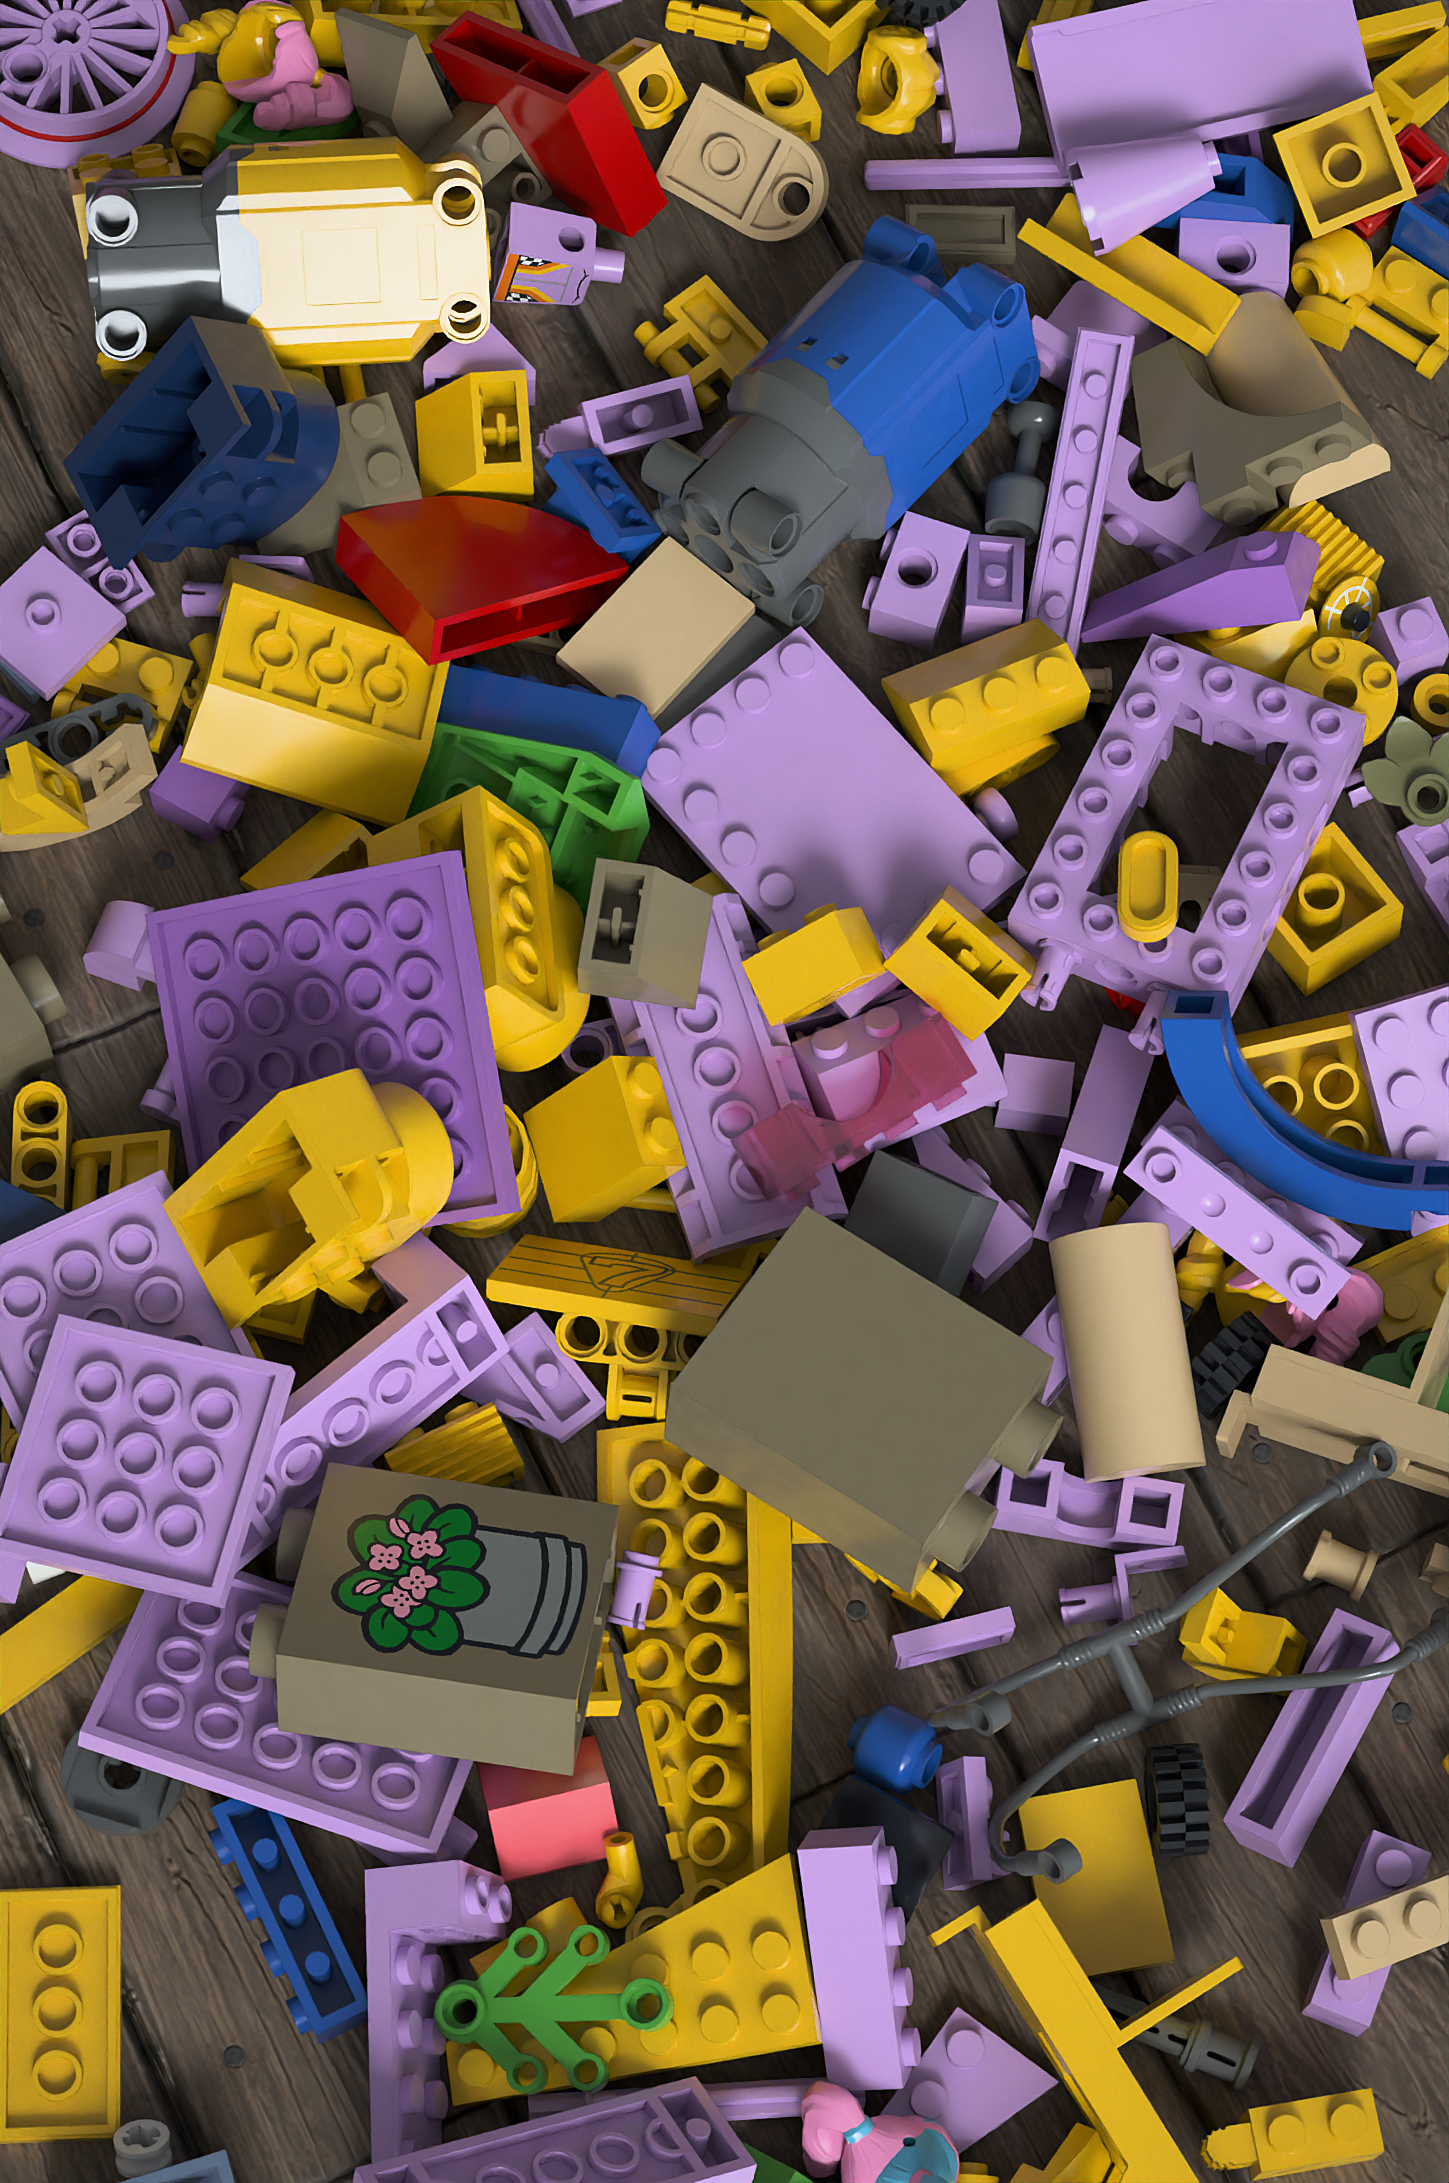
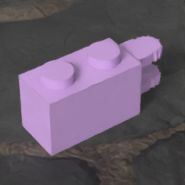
[535,374,703,460]

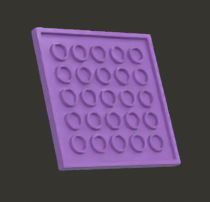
[145,850,521,1228]

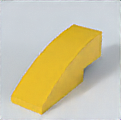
[1372,25,1449,137]

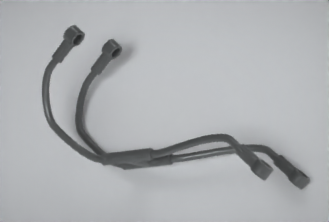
[926,1441,1449,1884]

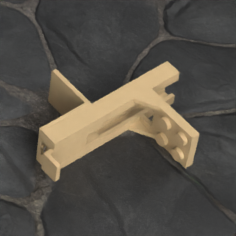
[1216,1286,1449,1498]

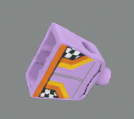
[492,202,625,305]

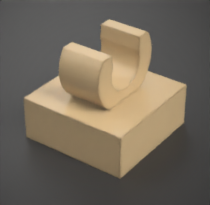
[1177,864,1223,922]

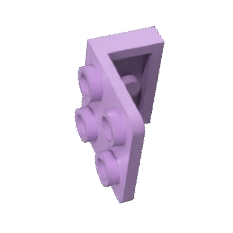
[1031,280,1167,400]

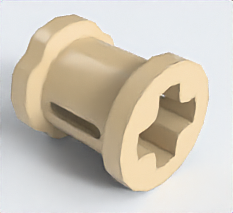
[1302,1528,1379,1602]

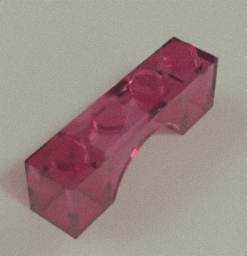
[730,1012,978,1203]

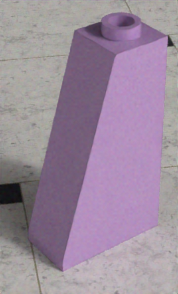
[1032,1024,1155,1242]

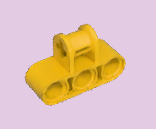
[555,1313,695,1423]

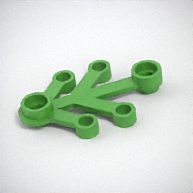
[434,1925,675,2095]

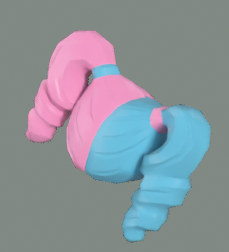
[801,2081,959,2183]

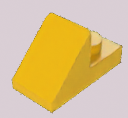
[0,741,89,835]

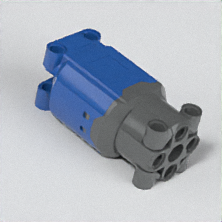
[641,214,1041,630]

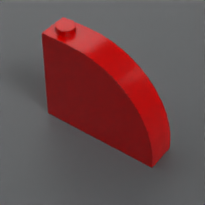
[429,10,669,238]
[335,496,629,666]

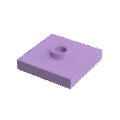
[0,546,127,701]

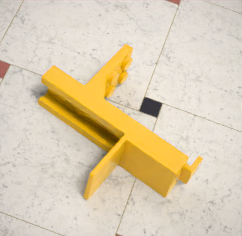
[927,1898,1244,2183]

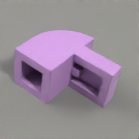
[83,900,156,992]

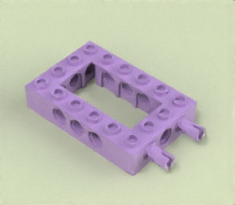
[1008,633,1366,1055]

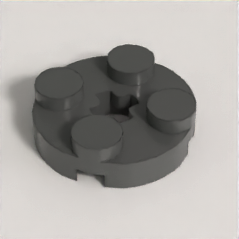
[60,1730,185,1837]

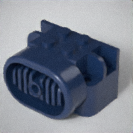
[63,316,340,570]

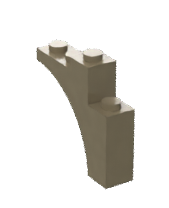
[1130,337,1373,529]

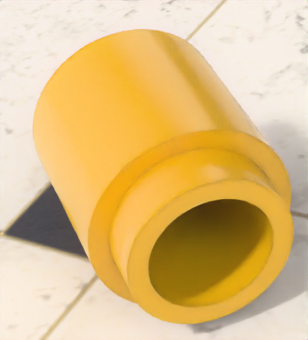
[171,81,239,167]

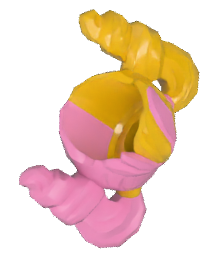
[167,0,356,131]
[1175,1229,1384,1367]

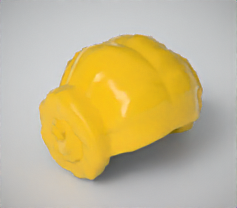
[855,25,940,135]

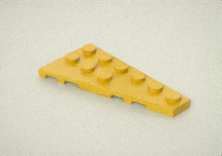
[446,1853,823,2108]

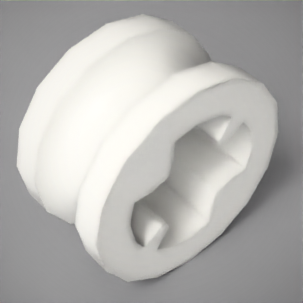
[113,2119,173,2179]

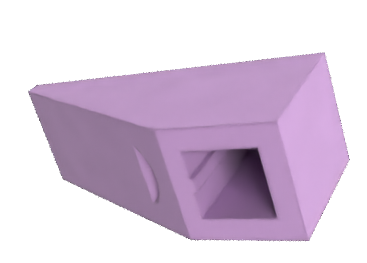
[903,1125,1034,1296]

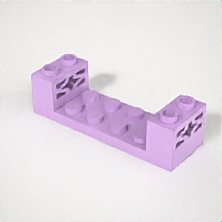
[235,1230,511,1573]
[364,1860,512,2163]
[353,2076,757,2183]

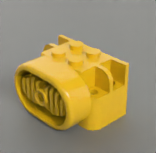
[366,785,591,1072]
[162,1068,454,1330]

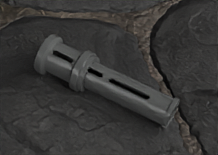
[1088,1978,1261,2094]

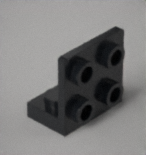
[796,1774,955,1927]

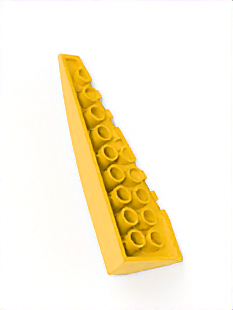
[597,1422,793,1911]

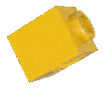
[596,37,689,130]
[744,58,822,143]

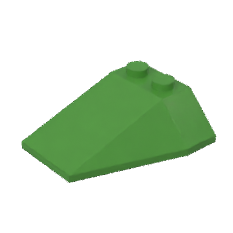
[404,722,650,924]

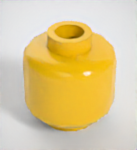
[1291,227,1374,303]

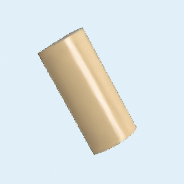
[1190,291,1390,510]
[1049,1222,1206,1483]

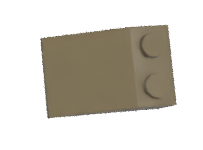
[256,392,422,557]

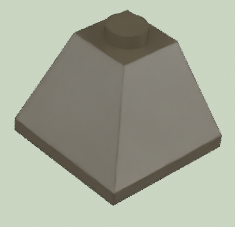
[335,7,453,154]

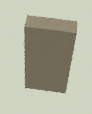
[904,204,1016,264]

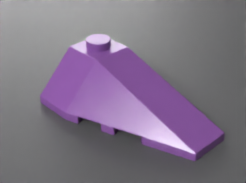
[1080,531,1321,643]

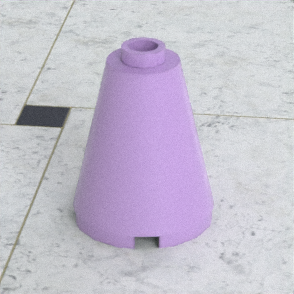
[1062,134,1222,257]

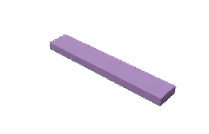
[1024,327,1135,661]

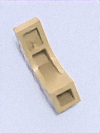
[0,723,158,852]

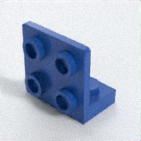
[541,447,662,573]

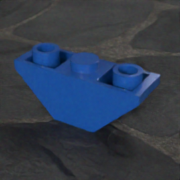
[1153,153,1294,244]

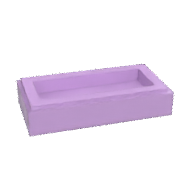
[889,1606,1016,1670]

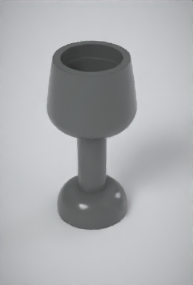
[985,401,1062,546]

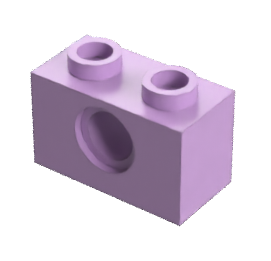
[1173,217,1290,300]
[862,511,970,652]

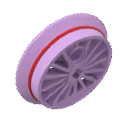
[0,0,196,169]

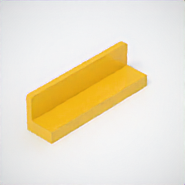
[1017,193,1241,356]

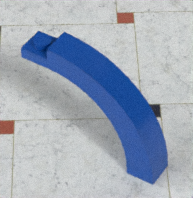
[1160,990,1449,1231]

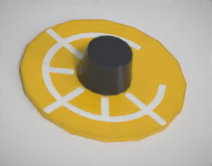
[1318,575,1380,643]

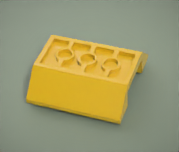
[179,557,450,828]

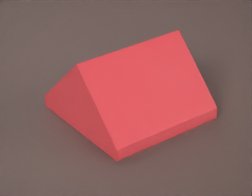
[476,1735,619,1884]

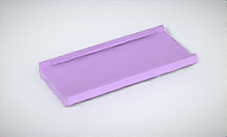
[1027,0,1379,177]
[605,893,849,1266]

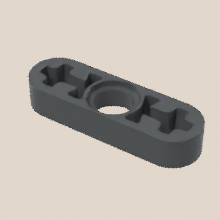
[0,693,159,774]

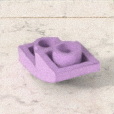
[44,509,155,615]

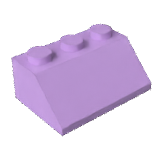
[791,993,1009,1161]

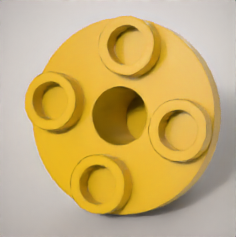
[1284,636,1398,747]

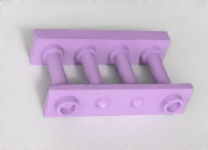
[1123,1095,1365,1320]

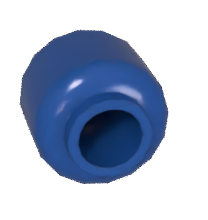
[847,1704,943,1795]

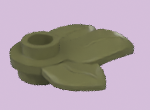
[1361,716,1449,827]

